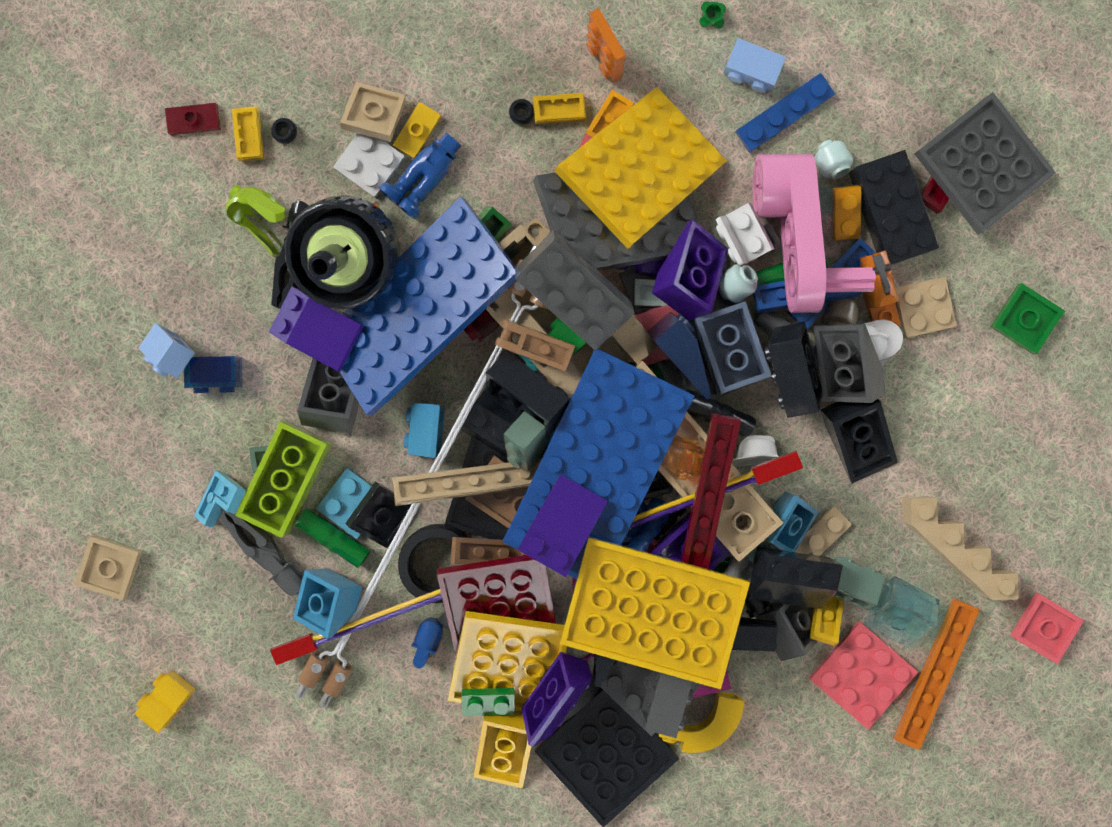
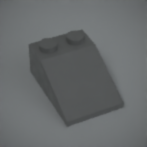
[814,324,885,403]
[297,358,359,433]

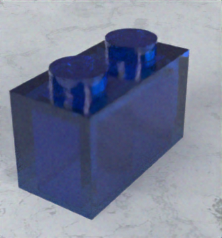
[184,356,242,393]

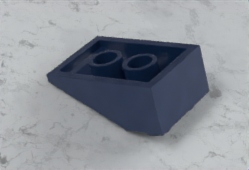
[647,312,711,400]

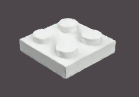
[333,133,405,198]

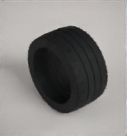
[398,524,468,603]

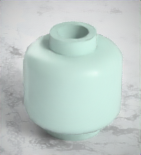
[814,140,853,180]
[719,264,758,303]

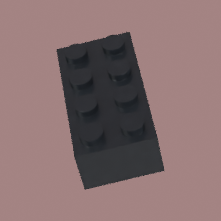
[849,150,939,266]

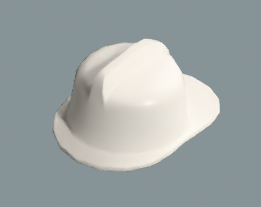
[864,319,903,360]
[732,435,779,467]

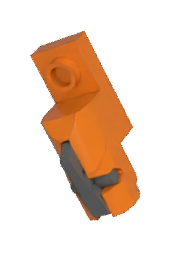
[859,250,901,326]

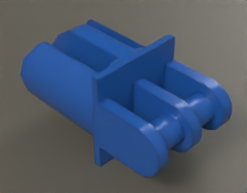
[411,617,443,668]

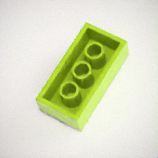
[235,421,333,538]

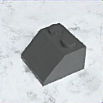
[756,602,817,661]

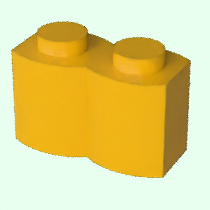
[134,670,196,733]

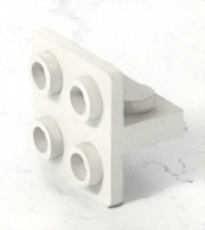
[716,202,775,266]

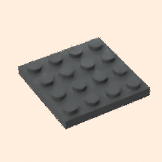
[914,92,1056,235]

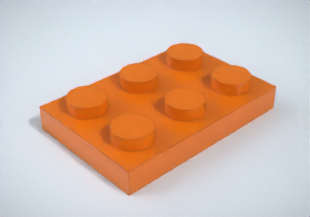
[586,8,626,83]

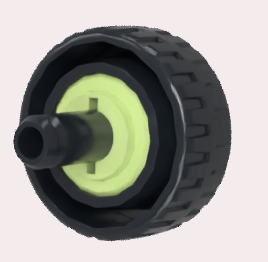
[284,195,400,309]

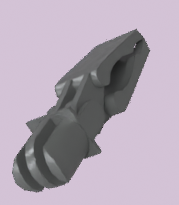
[220,509,304,596]

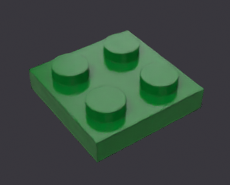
[990,283,1065,354]

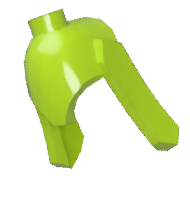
[225,185,286,257]

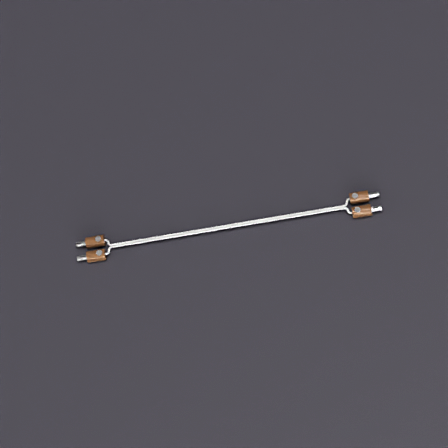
[296,245,547,708]

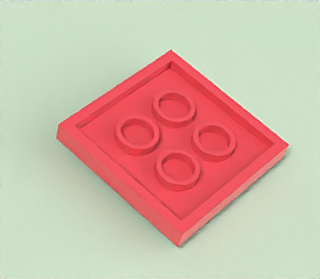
[809,621,918,730]

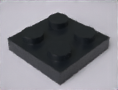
[345,481,412,548]

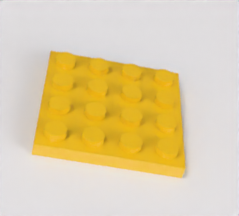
[447,611,567,711]

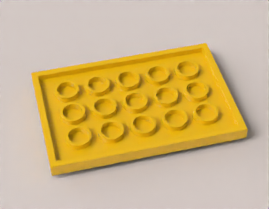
[554,87,727,249]
[560,537,750,690]

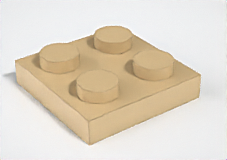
[340,82,406,142]
[896,277,957,338]
[74,535,142,601]

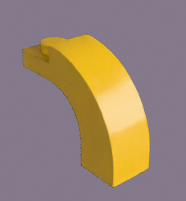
[658,692,745,753]

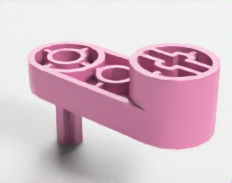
[753,154,876,313]

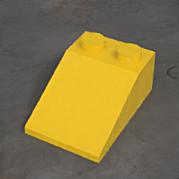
[473,710,532,788]

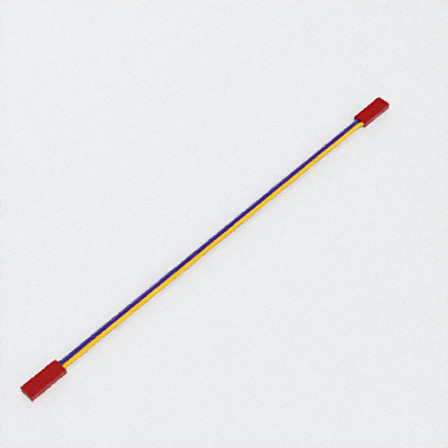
[270,451,803,665]

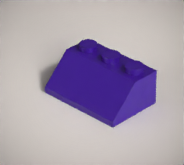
[521,652,592,747]

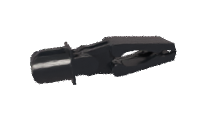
[271,201,309,309]
[732,617,777,652]

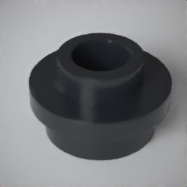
[509,99,534,125]
[271,118,297,144]

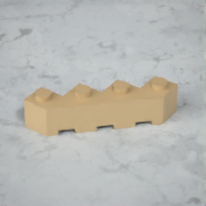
[902,496,1019,600]

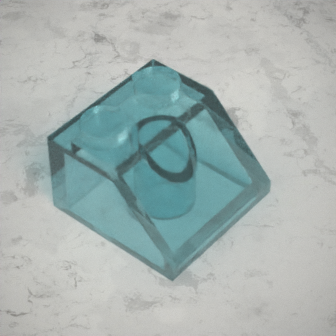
[863,576,940,648]

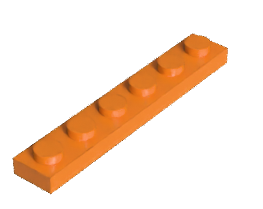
[893,598,980,751]

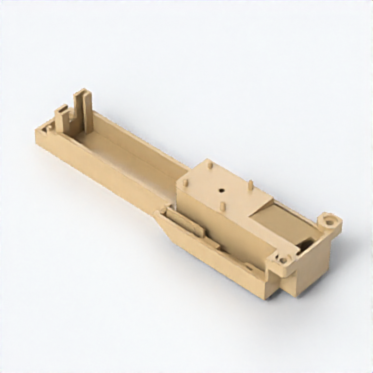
[486,218,783,562]

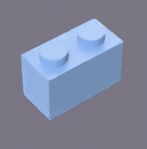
[723,38,786,93]
[139,323,195,378]

